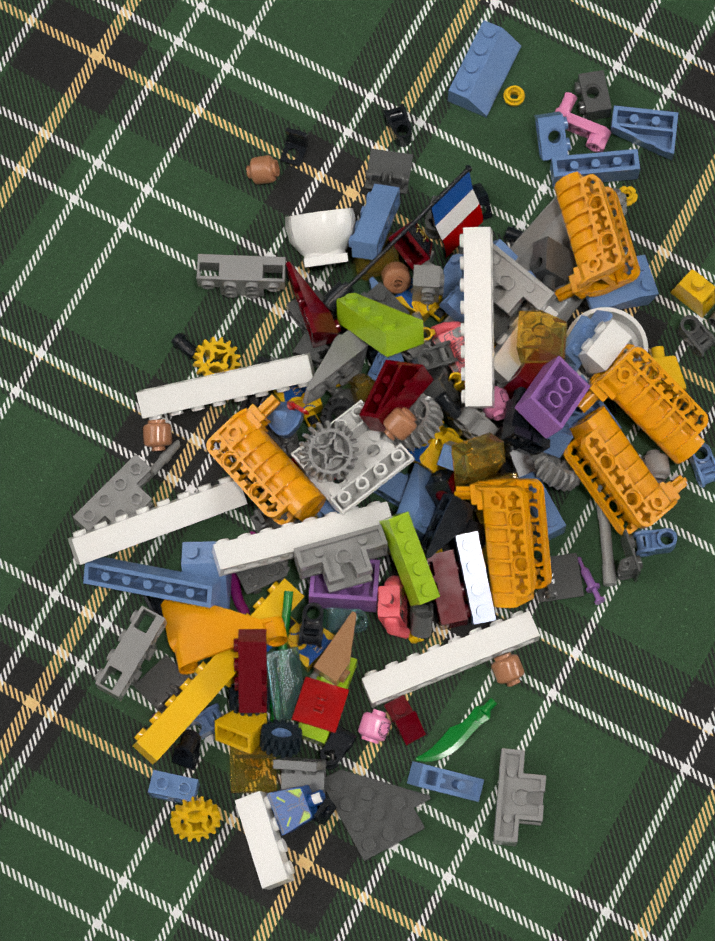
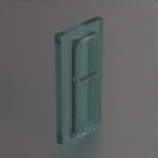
[267,646,303,721]

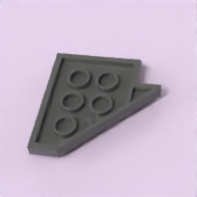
[326,769,431,862]

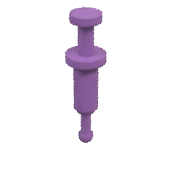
[577,557,605,605]

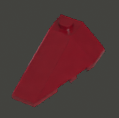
[285,261,341,348]

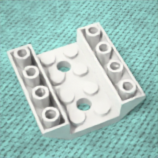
[291,400,415,515]

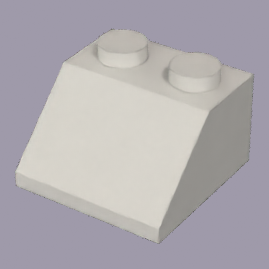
[578,320,632,375]

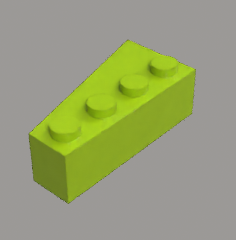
[337,293,424,357]

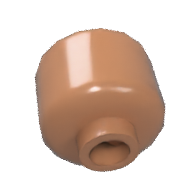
[246,155,280,185]
[381,262,411,294]
[383,407,417,441]
[143,419,172,451]
[491,652,524,687]

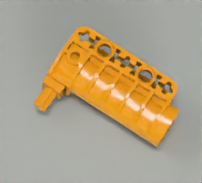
[554,171,640,302]
[577,343,709,464]
[206,394,326,526]
[563,406,687,535]
[454,478,552,608]

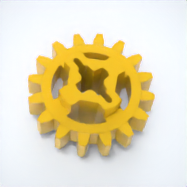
[193,337,241,376]
[170,796,221,842]

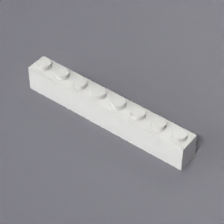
[460,227,495,409]
[136,353,315,420]
[68,476,247,565]
[212,501,391,577]
[362,611,540,708]

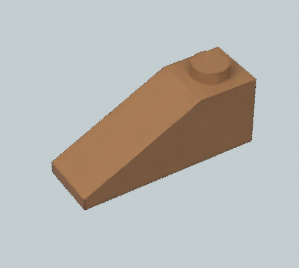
[314,611,356,686]

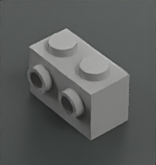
[412,265,445,305]

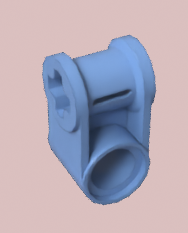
[689,443,715,488]
[633,528,677,557]
[185,703,222,739]

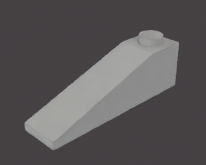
[303,330,368,405]

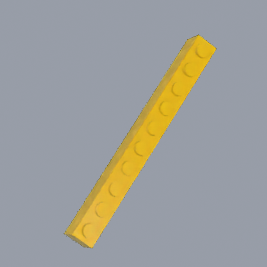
[133,578,305,765]

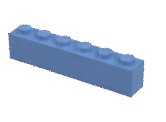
[83,557,222,608]

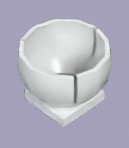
[285,208,356,268]

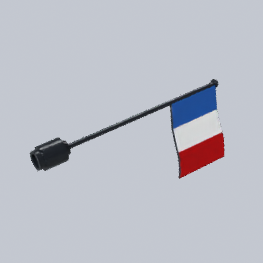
[322,165,483,313]

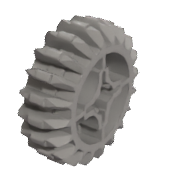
[387,393,444,451]
[298,420,359,482]
[530,445,585,492]

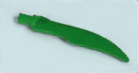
[416,698,497,762]

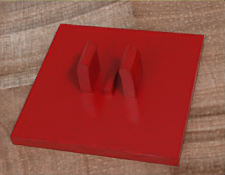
[292,677,349,733]

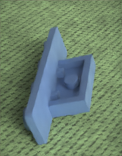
[559,310,613,372]

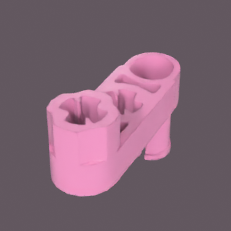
[555,92,611,153]

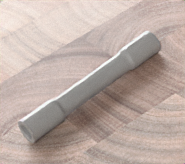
[596,497,617,587]

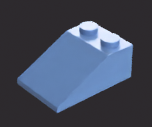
[586,255,659,310]
[397,463,436,543]
[181,541,232,610]

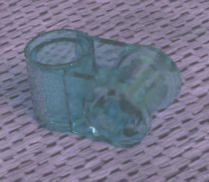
[325,607,368,634]

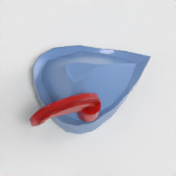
[260,401,309,438]

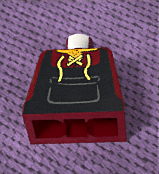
[388,221,432,270]

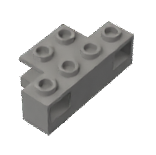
[493,243,556,317]
[196,254,286,299]
[73,454,154,532]
[294,524,388,593]
[95,606,167,701]
[493,748,546,846]

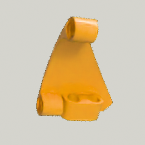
[161,599,288,675]

